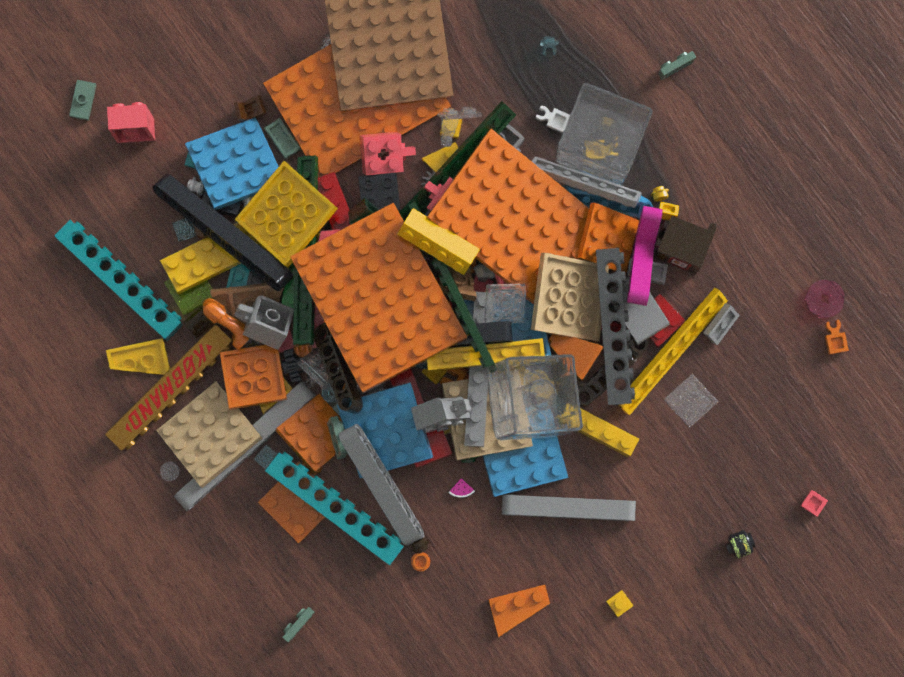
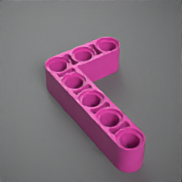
[627,206,663,306]

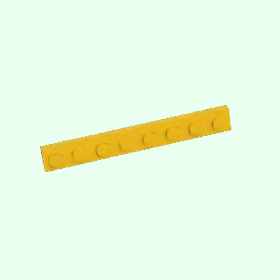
[618,288,728,415]

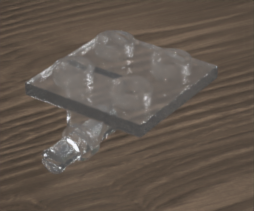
[438,107,482,147]

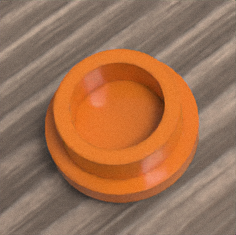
[411,552,430,572]

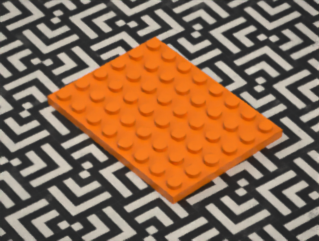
[263,44,451,178]
[427,129,589,304]
[290,203,467,393]

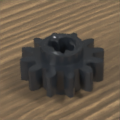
[282,348,304,383]

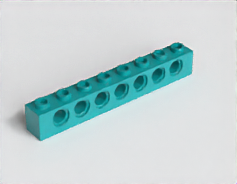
[54,220,183,342]
[264,451,404,565]

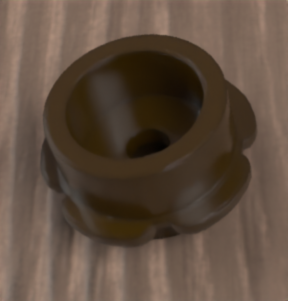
[411,537,429,553]

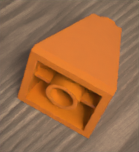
[548,334,603,381]

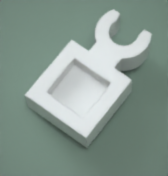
[536,106,572,134]

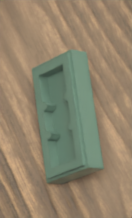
[69,80,97,121]
[264,118,301,160]

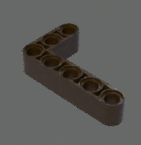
[314,322,363,414]

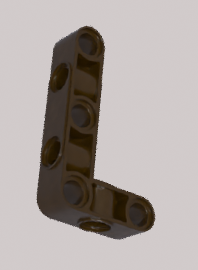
[548,339,649,407]

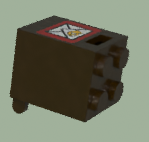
[654,216,717,274]

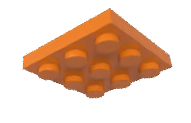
[577,203,639,275]
[220,345,287,410]
[275,394,345,473]
[258,461,339,543]

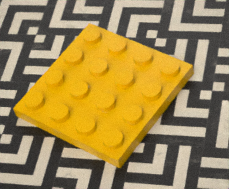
[235,161,338,267]

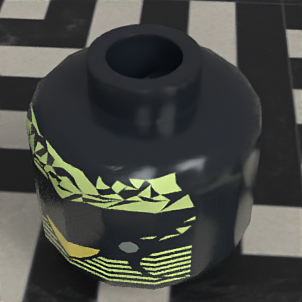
[725,530,756,559]

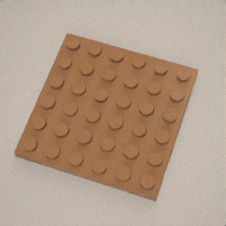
[325,0,454,111]

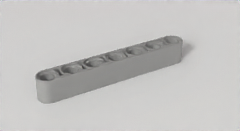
[339,424,424,546]
[502,495,636,521]

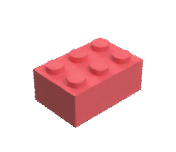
[107,102,155,143]

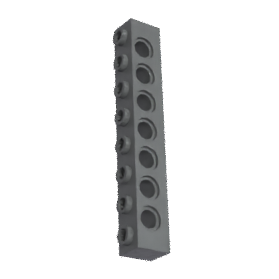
[596,248,635,405]

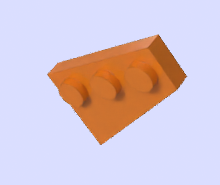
[488,585,550,637]

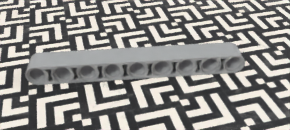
[174,382,316,511]

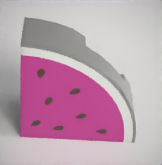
[448,479,475,498]

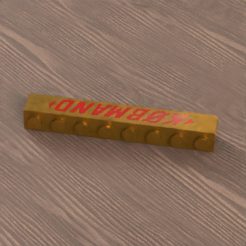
[105,324,232,451]

